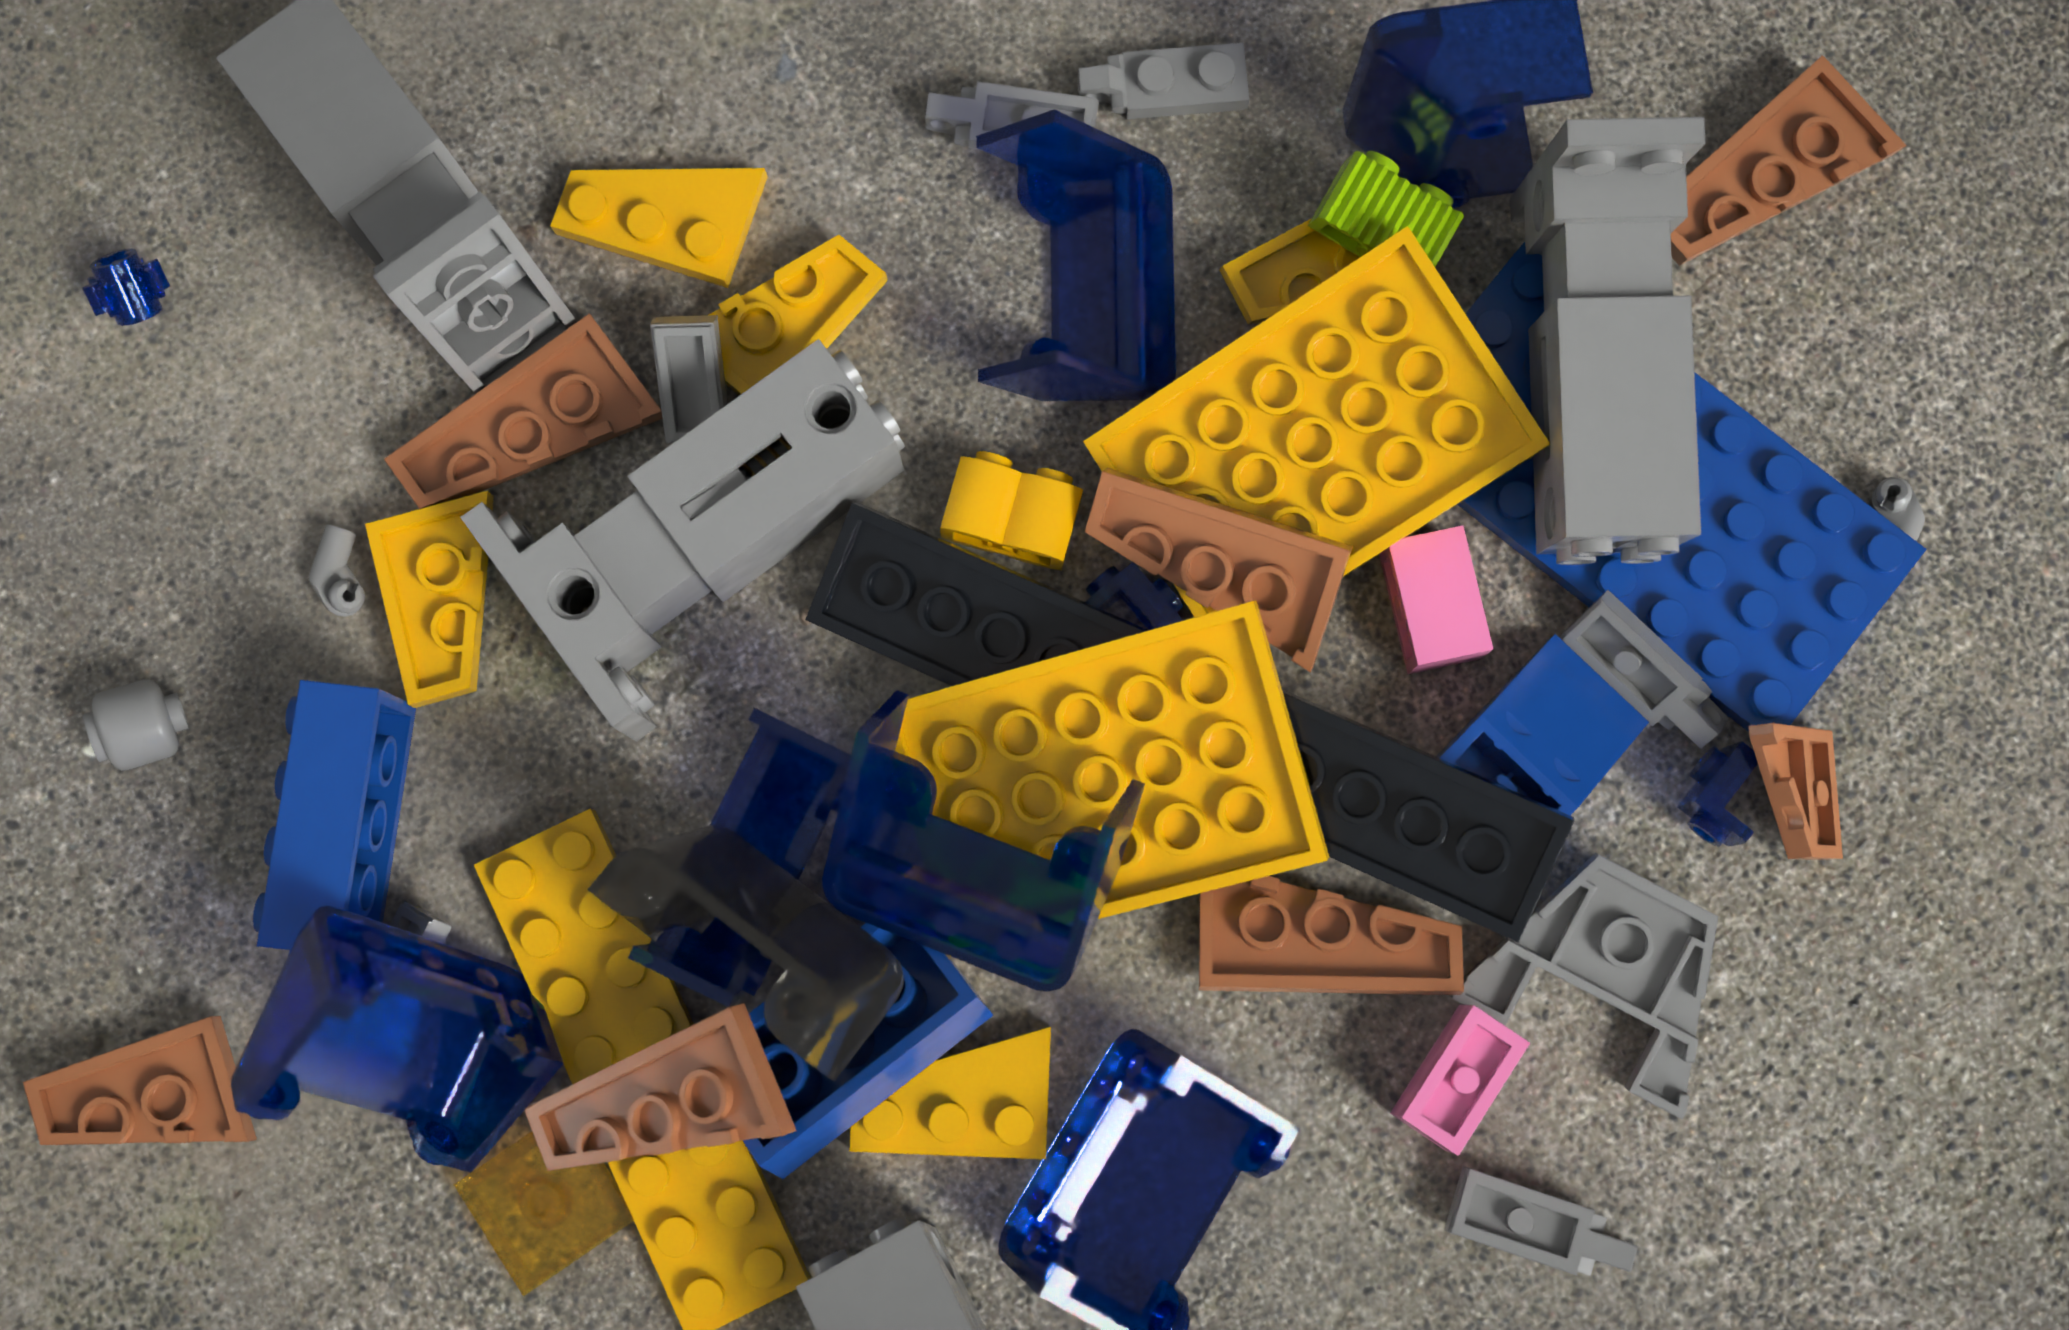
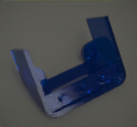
[1342,0,1593,208]
[976,109,1176,401]
[822,690,1145,992]
[628,708,861,1007]

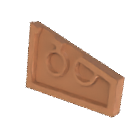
[23,1016,257,1145]

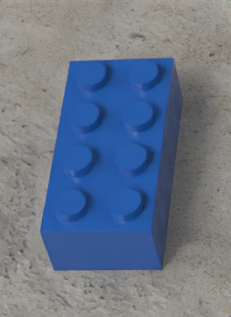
[253,680,416,958]
[742,895,993,1179]

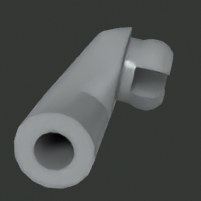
[1872,476,1925,541]
[309,525,365,617]

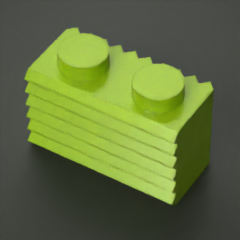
[1308,151,1464,267]

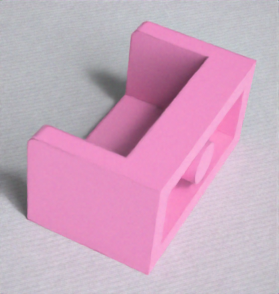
[1379,525,1494,674]
[1390,1005,1530,1156]

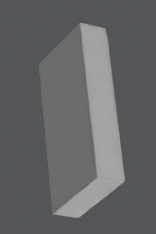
[650,315,728,443]

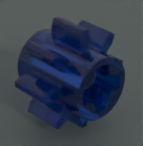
[82,249,170,326]

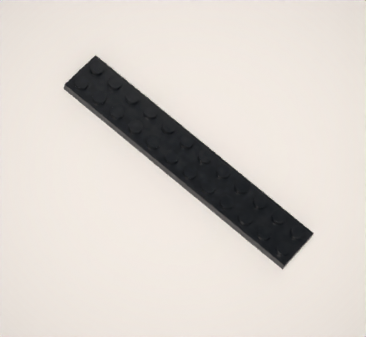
[805,503,1575,943]

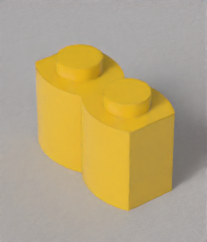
[940,451,1083,570]

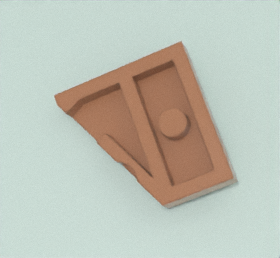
[1748,723,1843,860]

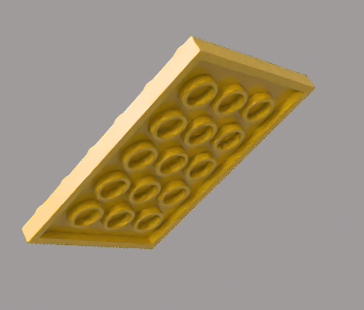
[1083,226,1550,617]
[879,600,1329,957]

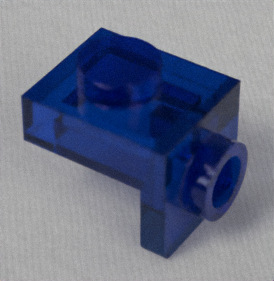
[1085,562,1183,630]
[1677,741,1758,847]

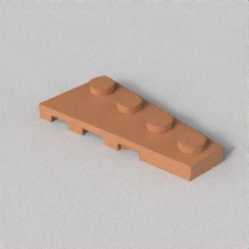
[1671,55,1907,266]
[384,313,663,509]
[1085,468,1353,673]
[1199,876,1464,995]
[524,1003,797,1171]

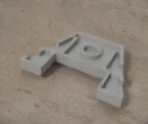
[1450,853,1718,1119]

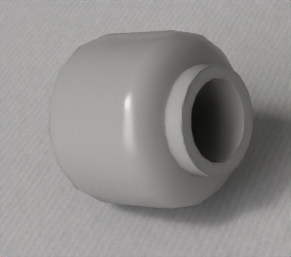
[82,679,189,771]

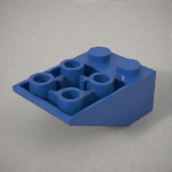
[1436,634,1649,815]

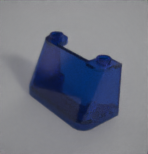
[231,906,564,1173]
[998,1029,1300,1330]

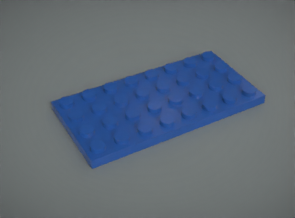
[1457,242,1927,732]

